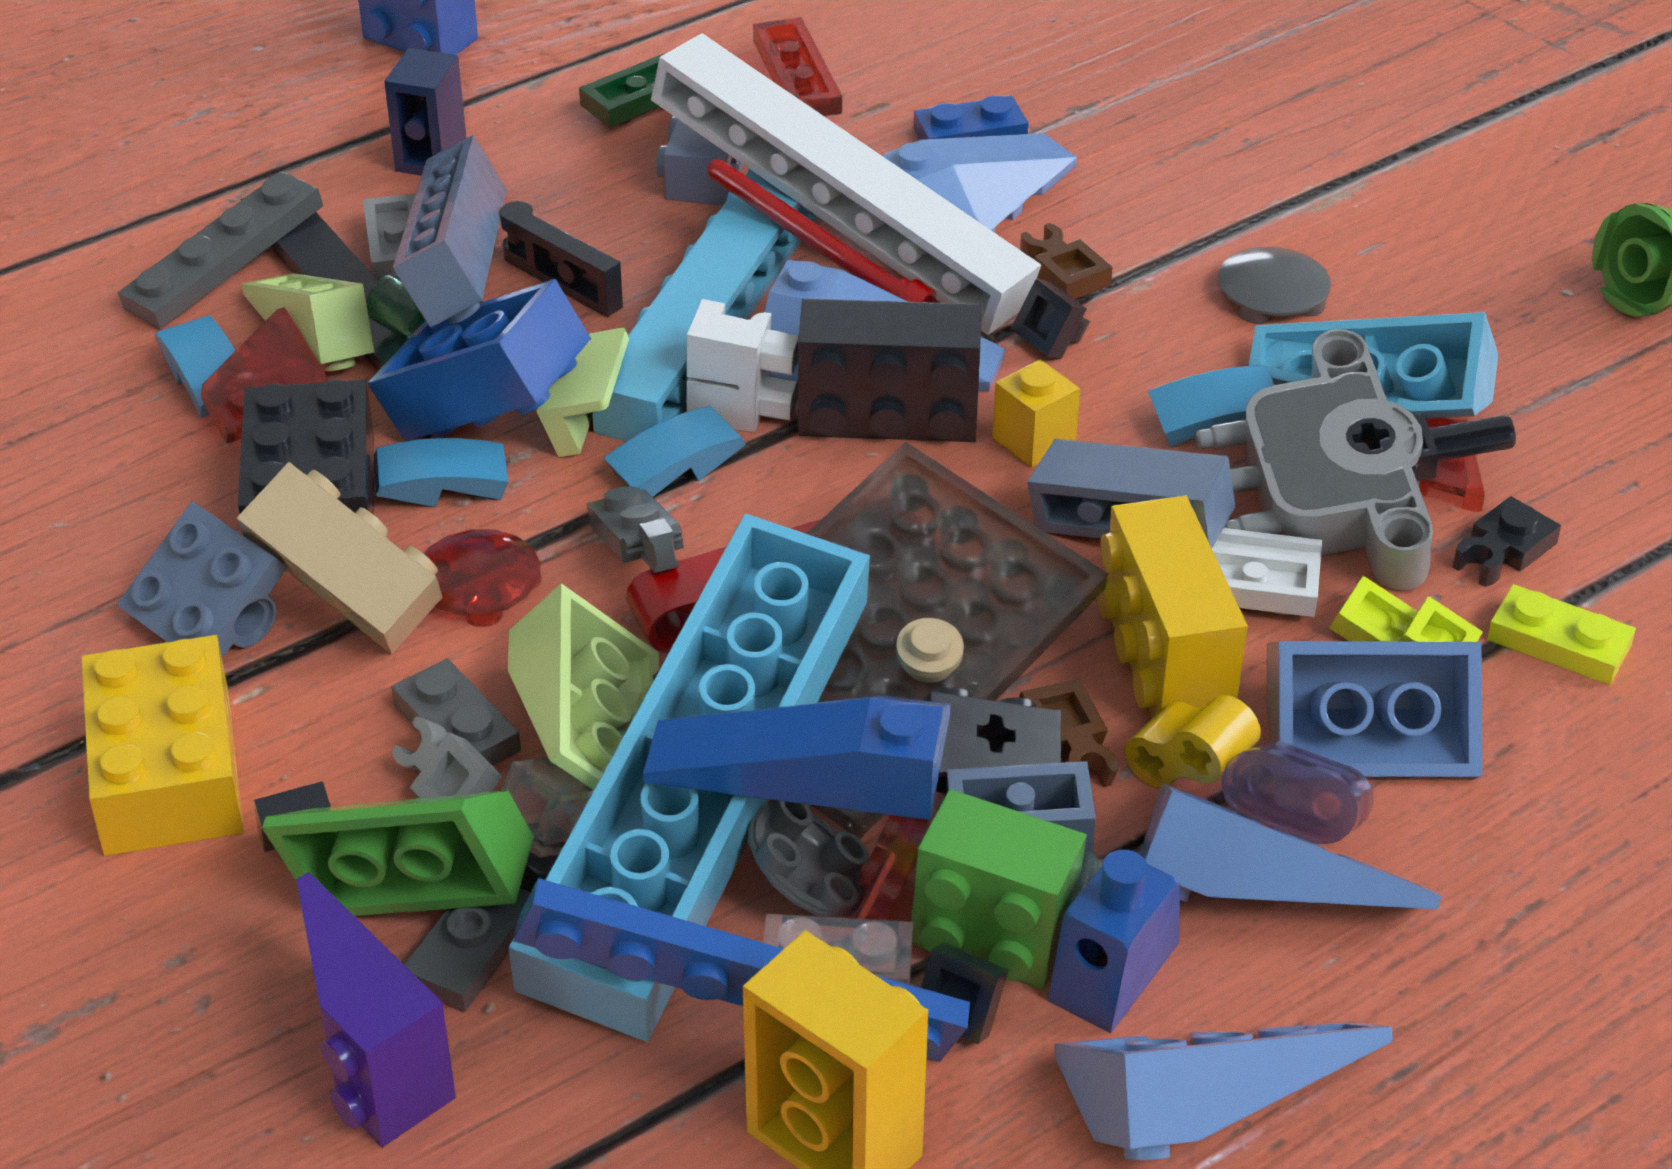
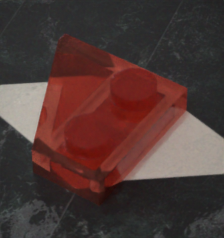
[201,307,329,444]
[839,792,945,966]

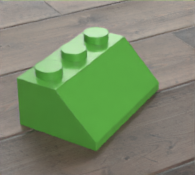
[262,791,534,916]

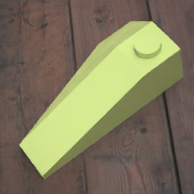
[508,583,659,790]

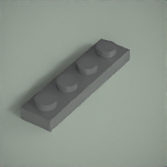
[118,171,324,330]

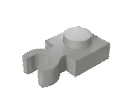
[392,717,503,798]

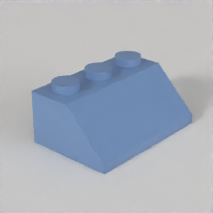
[1267,641,1482,777]

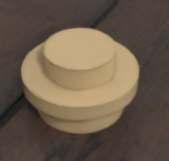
[896,618,964,683]

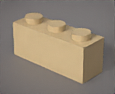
[237,462,443,654]

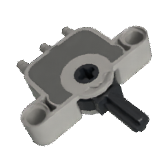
[1195,329,1516,590]

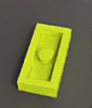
[1487,584,1636,685]

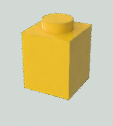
[992,359,1080,468]

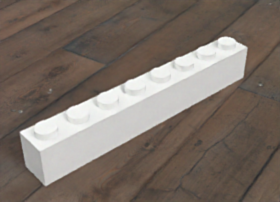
[651,33,1041,335]

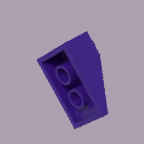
[296,872,456,1148]

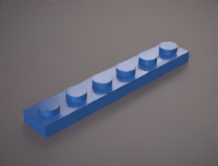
[513,878,970,1062]

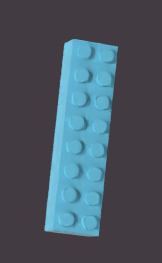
[509,513,870,1042]

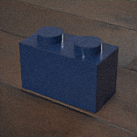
[384,48,467,176]

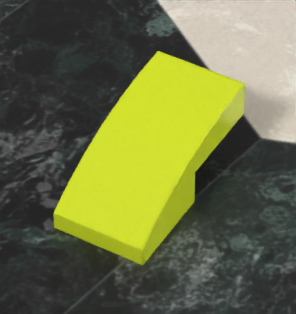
[1329,576,1483,642]

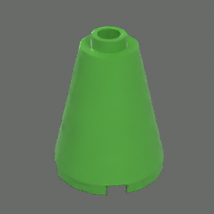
[1592,203,1672,317]

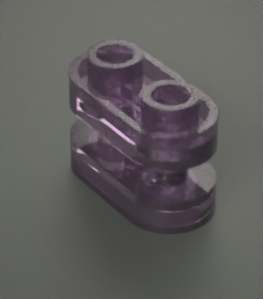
[1222,741,1373,844]

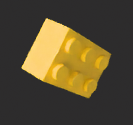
[1096,495,1248,718]
[81,635,244,856]
[743,930,928,1169]

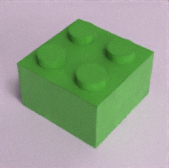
[909,789,1087,990]

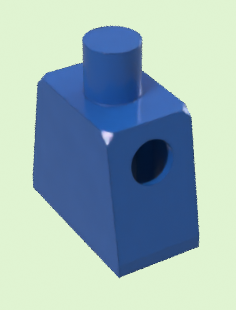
[1048,850,1180,1033]

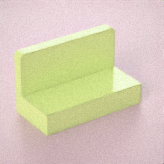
[537,328,629,457]

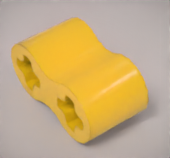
[1124,695,1261,788]

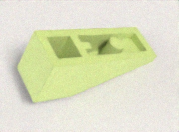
[242,273,374,371]

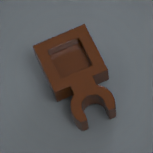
[1020,223,1113,299]
[1019,679,1119,787]

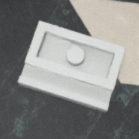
[1212,528,1322,617]

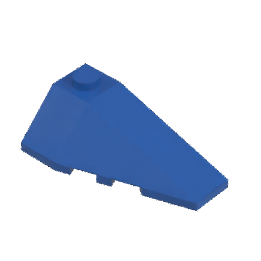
[643,695,951,820]

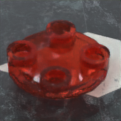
[424,529,542,627]

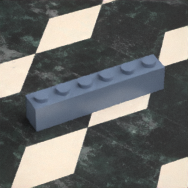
[393,135,507,328]

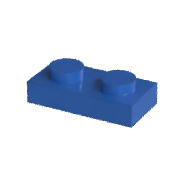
[913,96,1029,140]

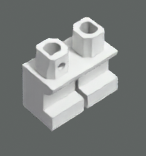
[687,299,798,432]

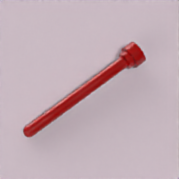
[707,159,936,303]

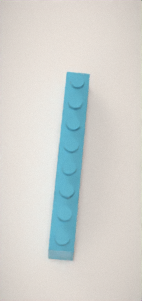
[593,168,818,442]

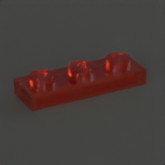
[753,17,843,116]

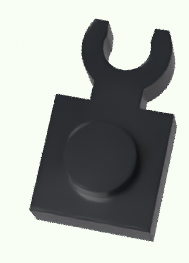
[1452,496,1561,587]

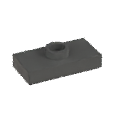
[404,888,531,1011]

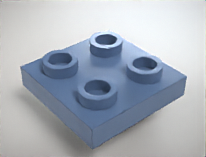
[117,501,288,658]

